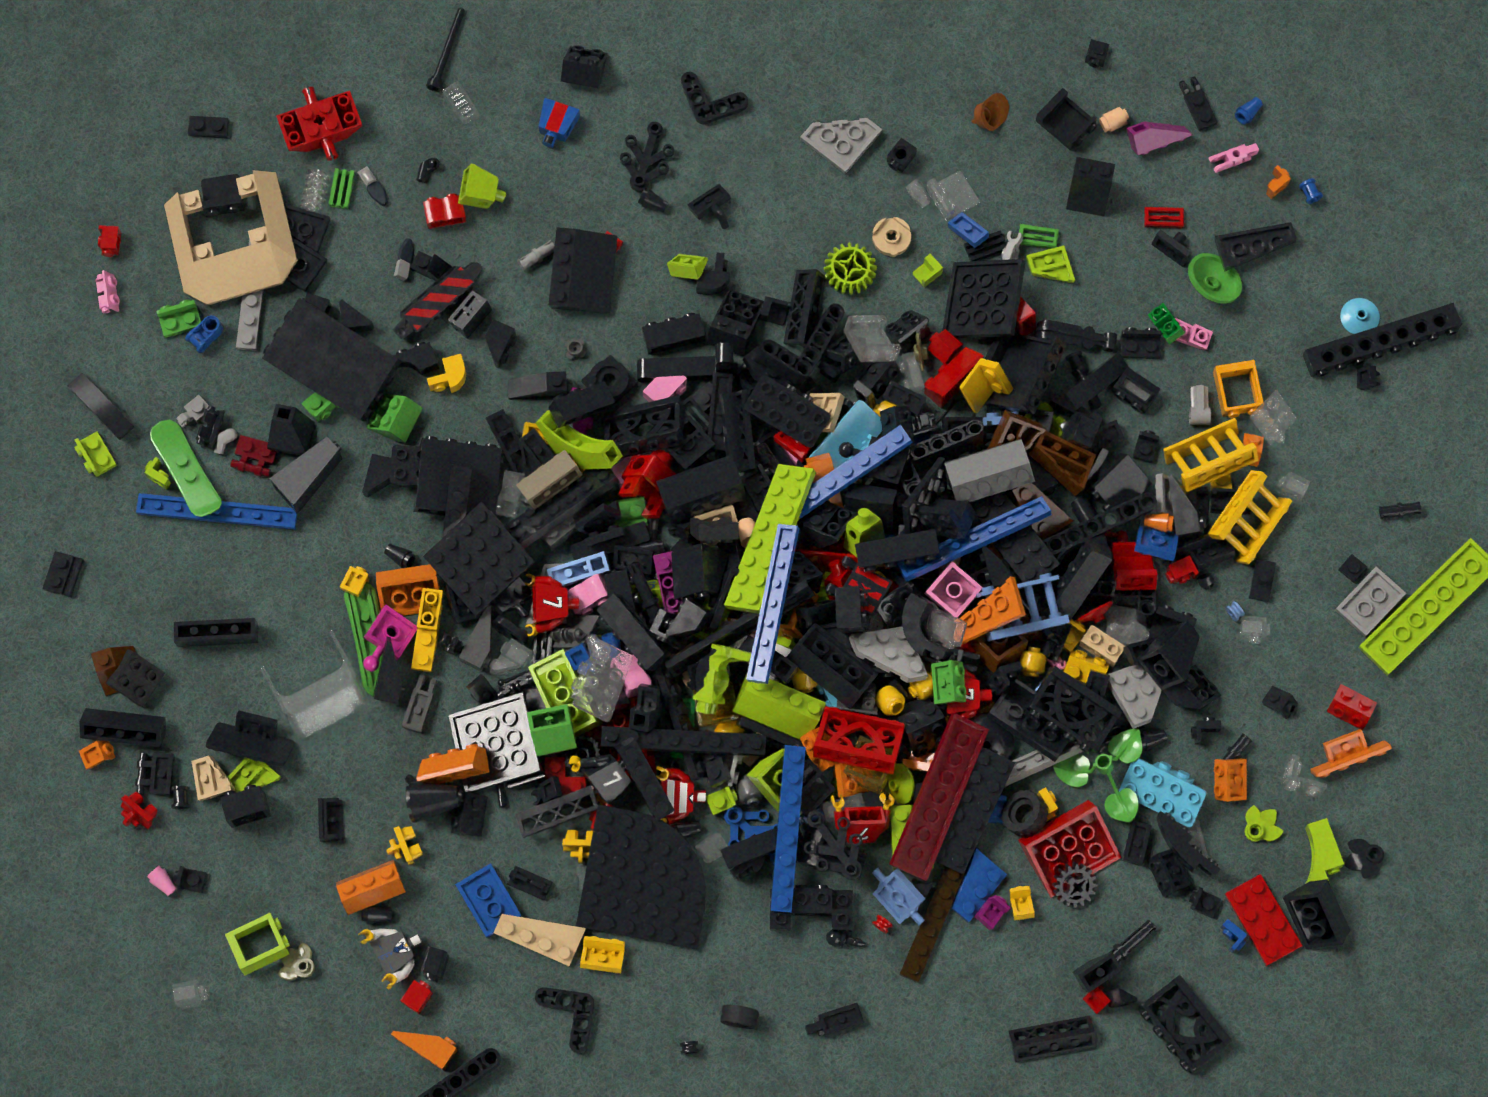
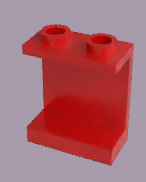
[1112,542,1157,590]

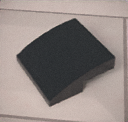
[780,758,836,818]

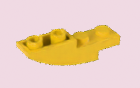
[411,588,443,672]

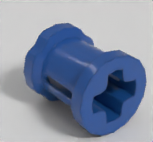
[1299,178,1323,204]

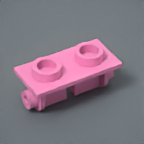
[96,270,120,313]

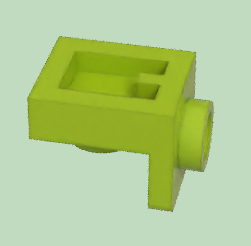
[144,457,171,490]
[706,786,738,815]

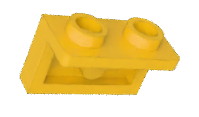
[1064,650,1109,683]
[580,936,625,974]

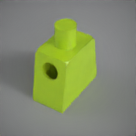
[458,163,506,209]
[843,508,885,557]

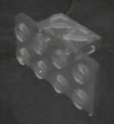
[571,640,633,722]

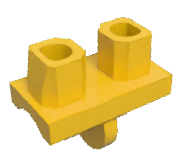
[386,826,423,865]
[562,830,593,864]

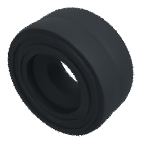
[720,1005,759,1029]

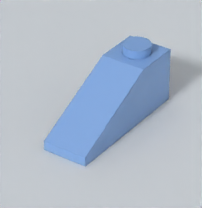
[546,551,612,586]

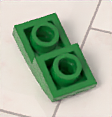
[1148,303,1185,345]

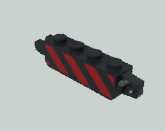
[393,262,482,339]

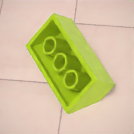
[732,674,826,741]

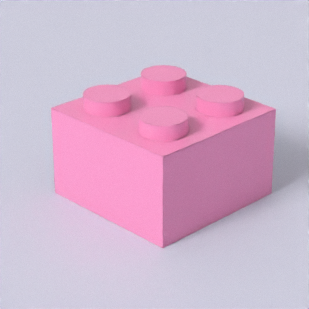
[924,562,983,619]

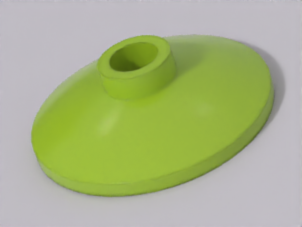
[888,763,915,804]

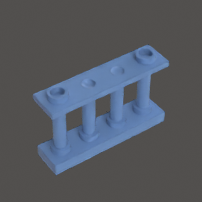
[976,573,1070,642]

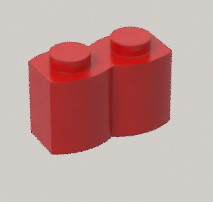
[423,193,466,229]

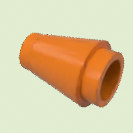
[1144,513,1174,533]

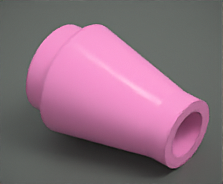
[147,866,177,896]

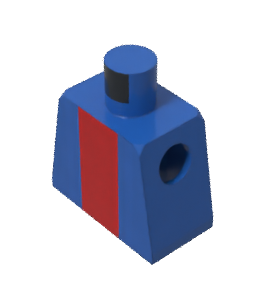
[539,98,580,148]

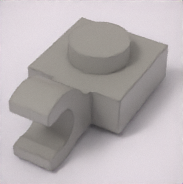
[1001,231,1023,260]
[176,395,209,428]

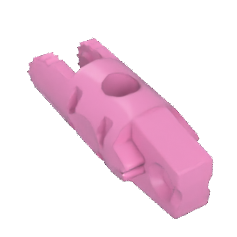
[1209,143,1259,173]

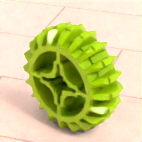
[824,242,877,295]

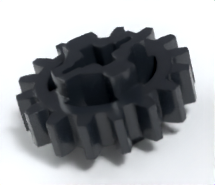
[1052,862,1097,908]

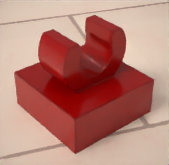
[1083,986,1111,1014]

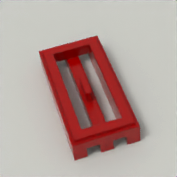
[1144,207,1184,228]

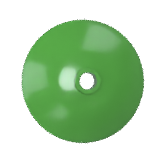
[1188,253,1242,304]

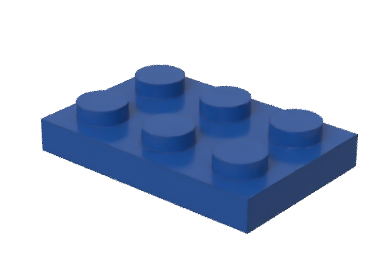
[1134,513,1178,561]
[455,863,522,938]

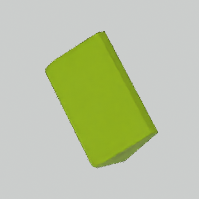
[667,254,708,279]

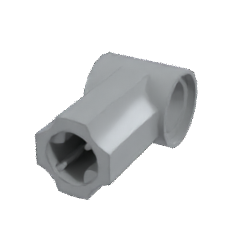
[1189,385,1211,425]

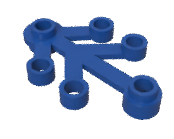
[724,806,778,866]

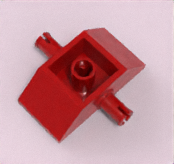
[276,87,363,161]

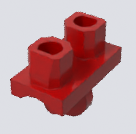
[121,792,158,830]

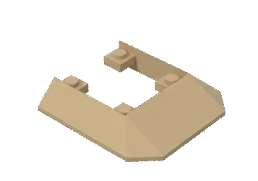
[164,170,297,306]

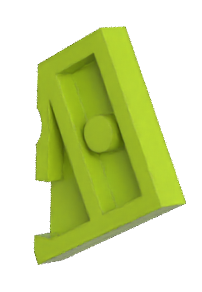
[1026,246,1075,283]
[228,758,281,792]

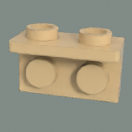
[1079,625,1125,667]

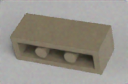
[516,450,583,510]

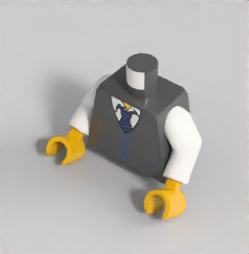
[358,929,423,989]

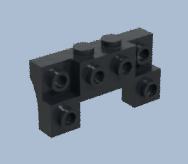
[770,885,853,932]

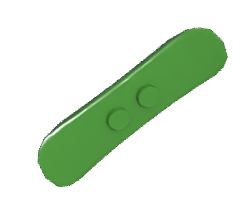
[150,420,222,517]
[344,583,383,696]

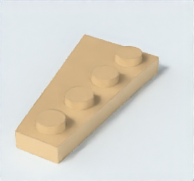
[493,914,586,966]

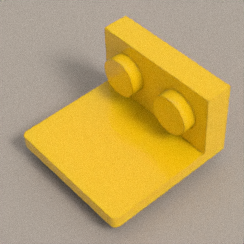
[960,358,1013,413]

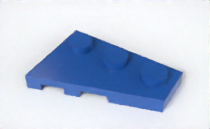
[952,848,1007,922]

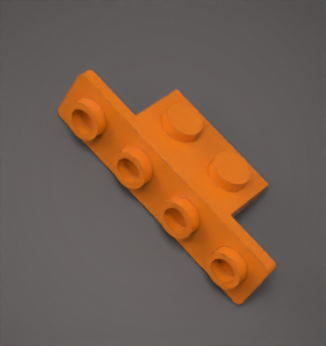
[1310,729,1392,778]

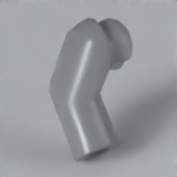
[214,429,238,454]

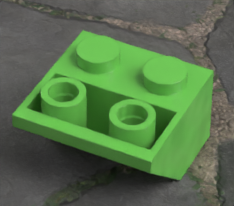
[367,394,423,443]
[527,704,577,756]

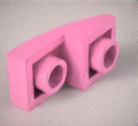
[1175,318,1213,350]

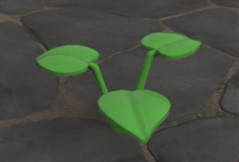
[1053,729,1143,823]

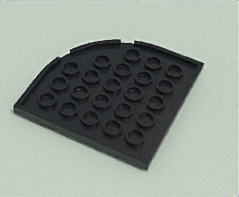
[576,804,706,949]

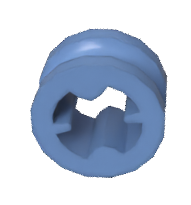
[1225,601,1245,622]

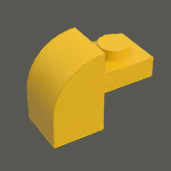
[427,354,466,393]

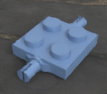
[872,868,925,926]

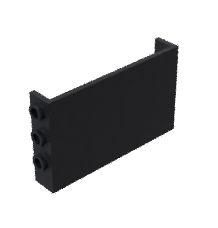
[262,298,402,422]

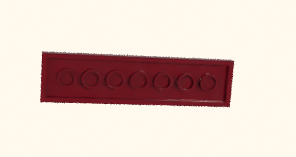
[889,713,989,881]

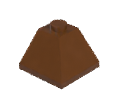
[91,646,136,696]

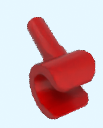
[1105,531,1128,542]

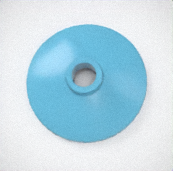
[1340,298,1380,334]

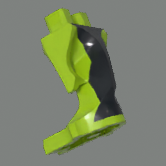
[693,644,751,714]

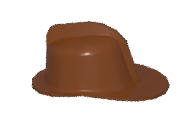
[971,93,1009,131]

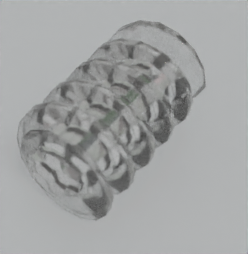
[299,168,330,212]

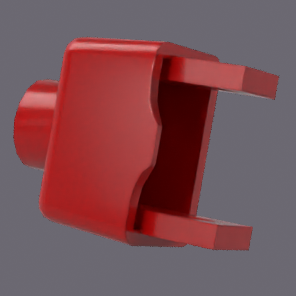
[619,449,676,519]

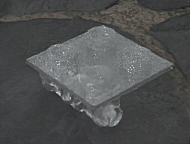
[1249,390,1297,446]
[1106,604,1149,645]

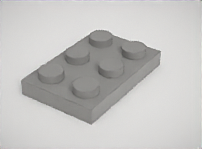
[1335,567,1406,637]

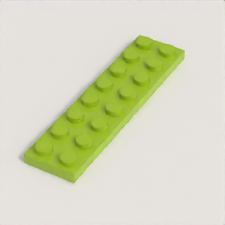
[724,464,816,614]
[1358,538,1488,676]

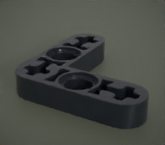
[681,72,748,125]
[535,987,595,1054]

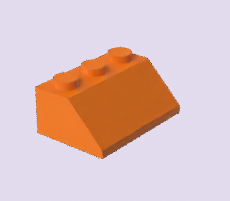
[376,564,443,616]
[416,744,489,784]
[336,860,406,915]

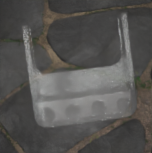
[260,630,368,738]

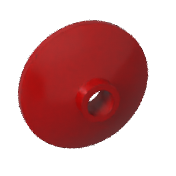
[1077,601,1113,624]

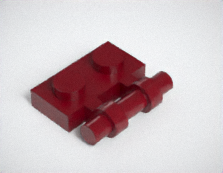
[230,435,278,477]

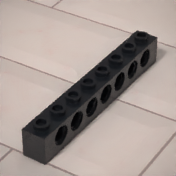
[1303,303,1462,377]

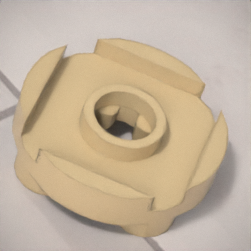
[872,217,911,257]

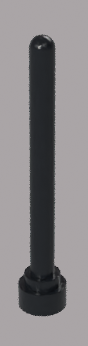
[426,7,465,92]

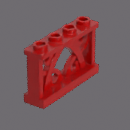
[813,706,905,775]

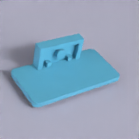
[809,400,882,469]
[1119,758,1207,827]

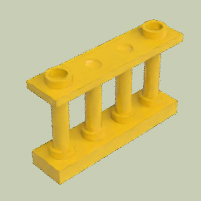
[1163,418,1258,492]
[1207,470,1292,565]

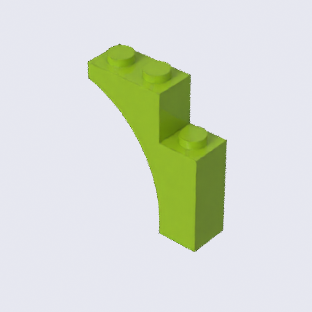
[535,410,623,469]
[1305,818,1344,884]

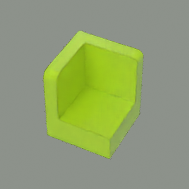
[912,253,943,288]

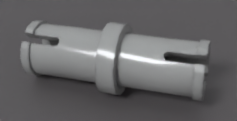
[517,240,555,271]

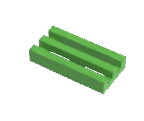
[329,168,355,209]
[1019,224,1059,249]

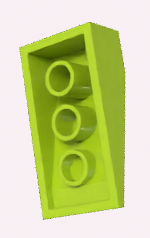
[528,649,603,738]

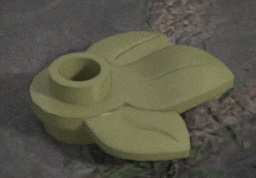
[913,332,929,372]
[278,943,315,981]

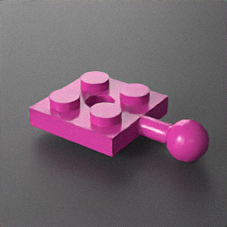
[363,605,417,672]

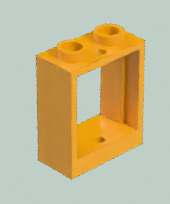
[1213,360,1264,418]

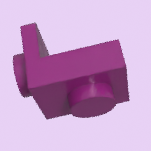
[974,895,1010,930]

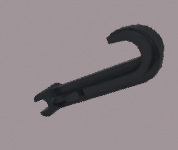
[1034,320,1117,352]

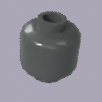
[735,775,764,807]

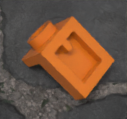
[1266,165,1291,199]
[79,740,116,769]

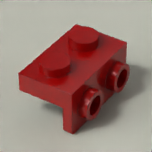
[1327,684,1377,730]

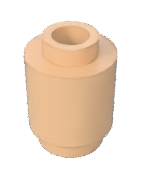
[1099,107,1129,133]
[738,518,756,548]

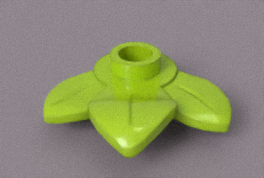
[1244,805,1283,842]

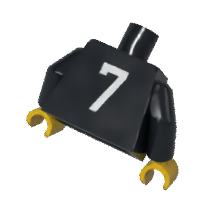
[568,754,631,805]

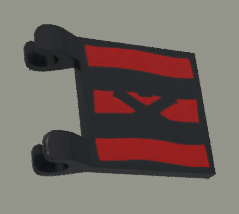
[825,556,893,617]

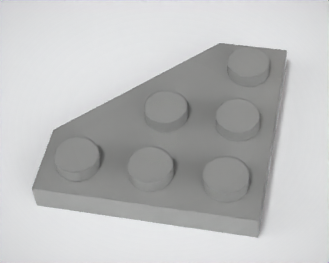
[800,118,882,174]
[849,627,928,683]
[1108,664,1162,729]

